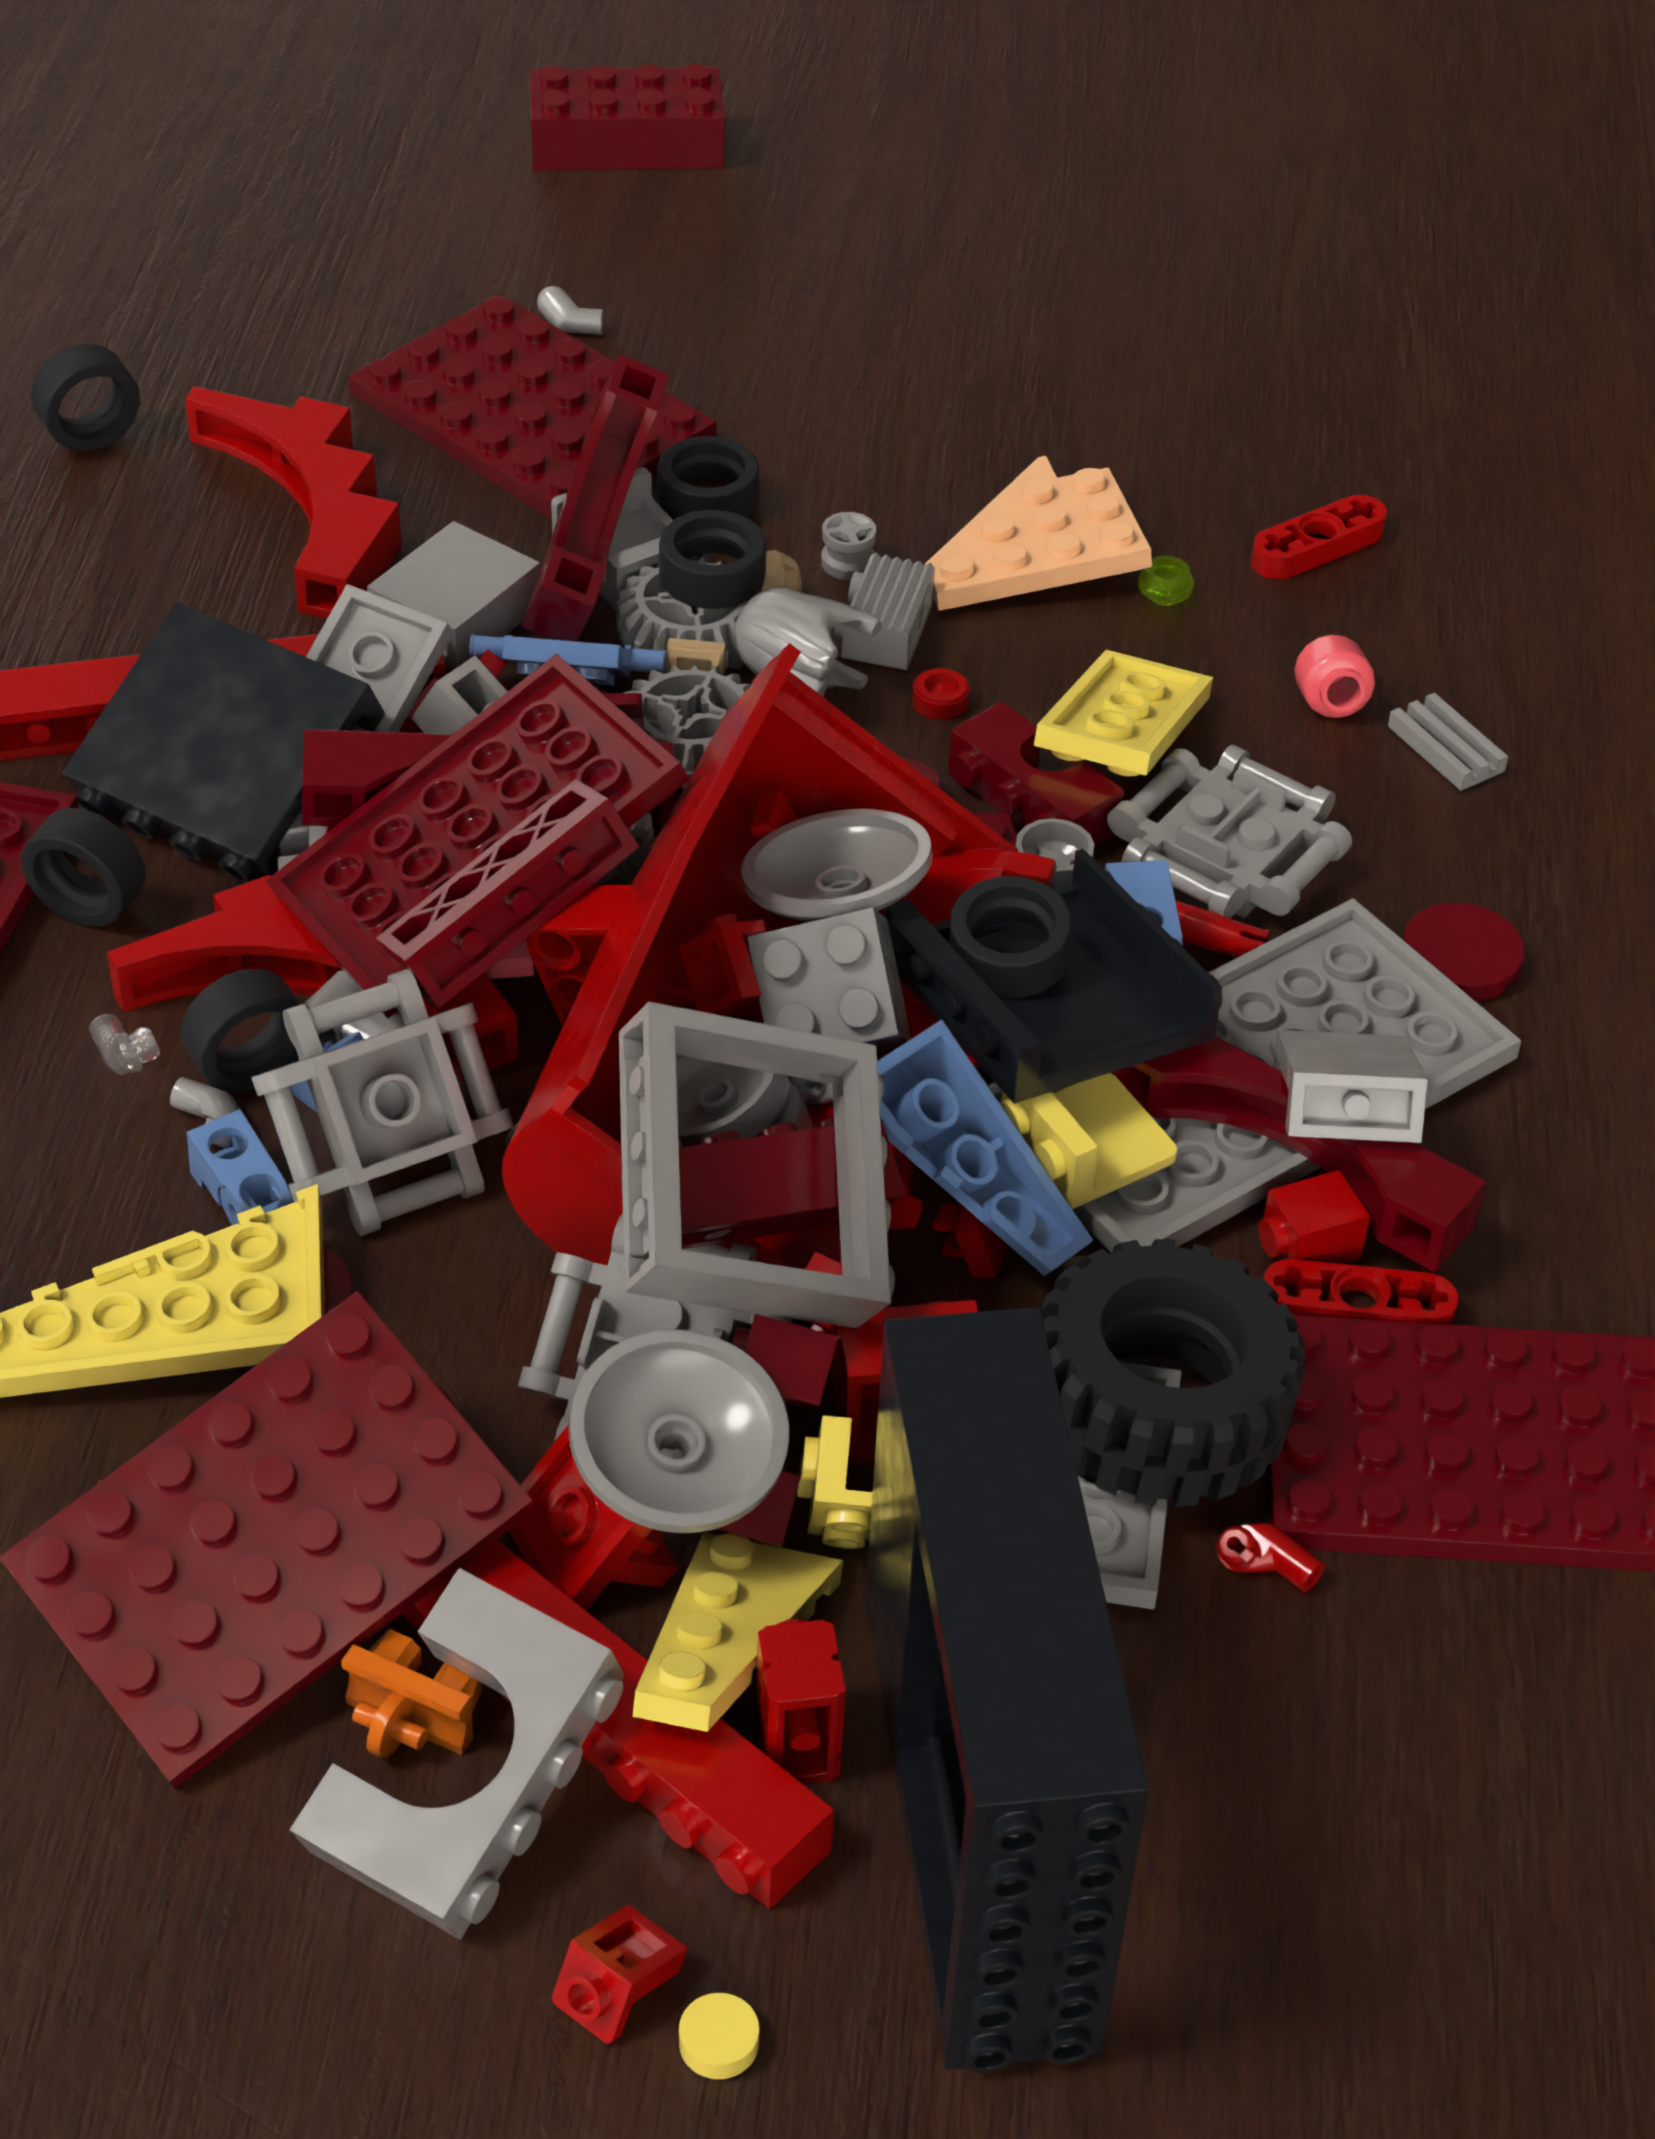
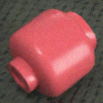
[1294,634,1375,718]

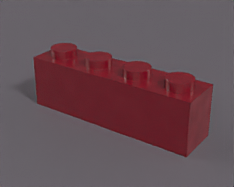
[619,1117,906,1249]

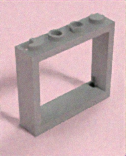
[619,1002,895,1328]

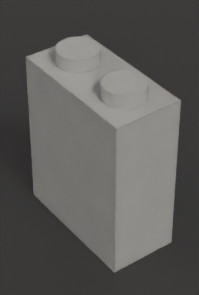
[367,521,540,671]

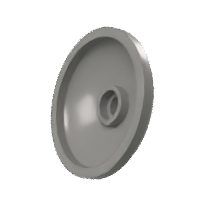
[741,809,933,922]
[568,1329,789,1533]

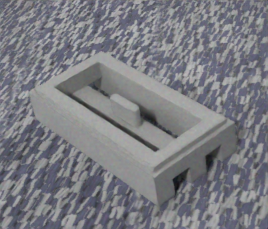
[1388,692,1508,791]

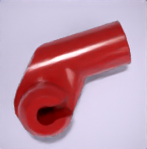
[1216,1524,1325,1592]

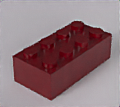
[529,64,724,171]

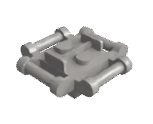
[1107,744,1352,918]
[251,969,514,1236]
[517,1214,793,1459]

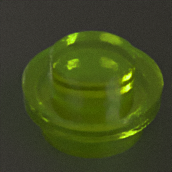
[1138,556,1194,606]

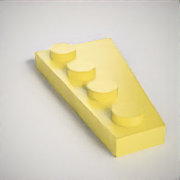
[633,1532,843,1732]

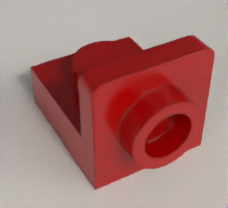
[678,914,767,1016]
[552,1904,688,2044]

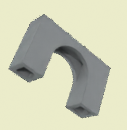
[290,1568,625,1940]

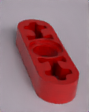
[1251,495,1387,580]
[1263,1259,1459,1324]

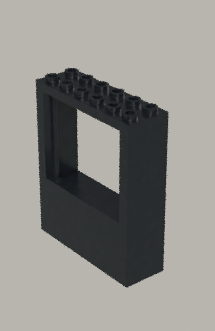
[865,1307,1149,2073]

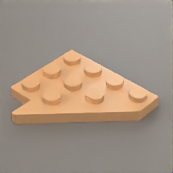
[925,456,1152,611]

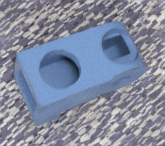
[187,1109,293,1225]

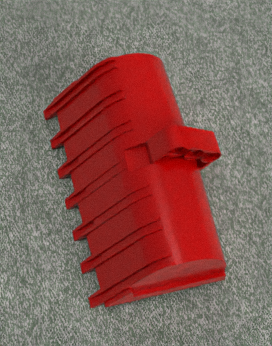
[502,643,1057,1269]

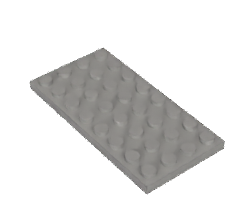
[988,898,1522,1253]

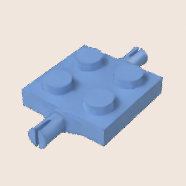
[469,634,666,686]

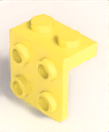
[1000,1073,1177,1210]
[797,1415,873,1549]

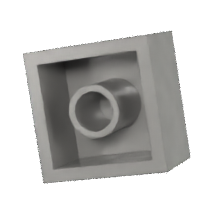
[747,907,911,1053]

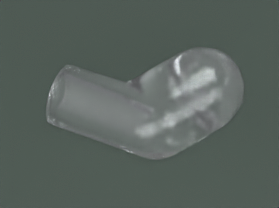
[88,1014,161,1075]

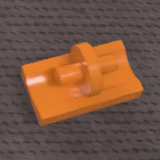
[341,1629,482,1759]

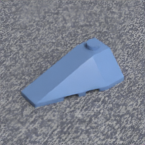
[877,1020,1094,1276]

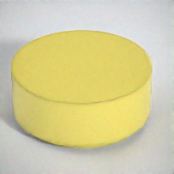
[679,1993,759,2079]

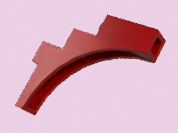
[185,386,402,619]
[107,875,519,1081]

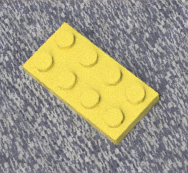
[1034,650,1213,776]

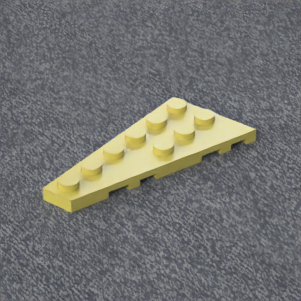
[0,1184,325,1398]

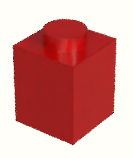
[1258,1170,1370,1264]

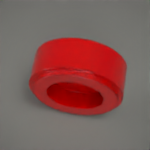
[912,668,970,720]

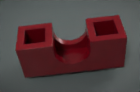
[948,701,1124,849]
[710,1314,838,1548]

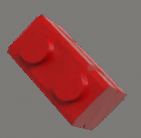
[755,1619,846,1785]

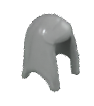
[734,587,882,697]

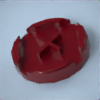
[1402,902,1524,1001]

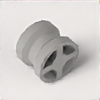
[821,512,877,580]

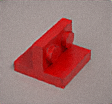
[509,1424,678,1611]

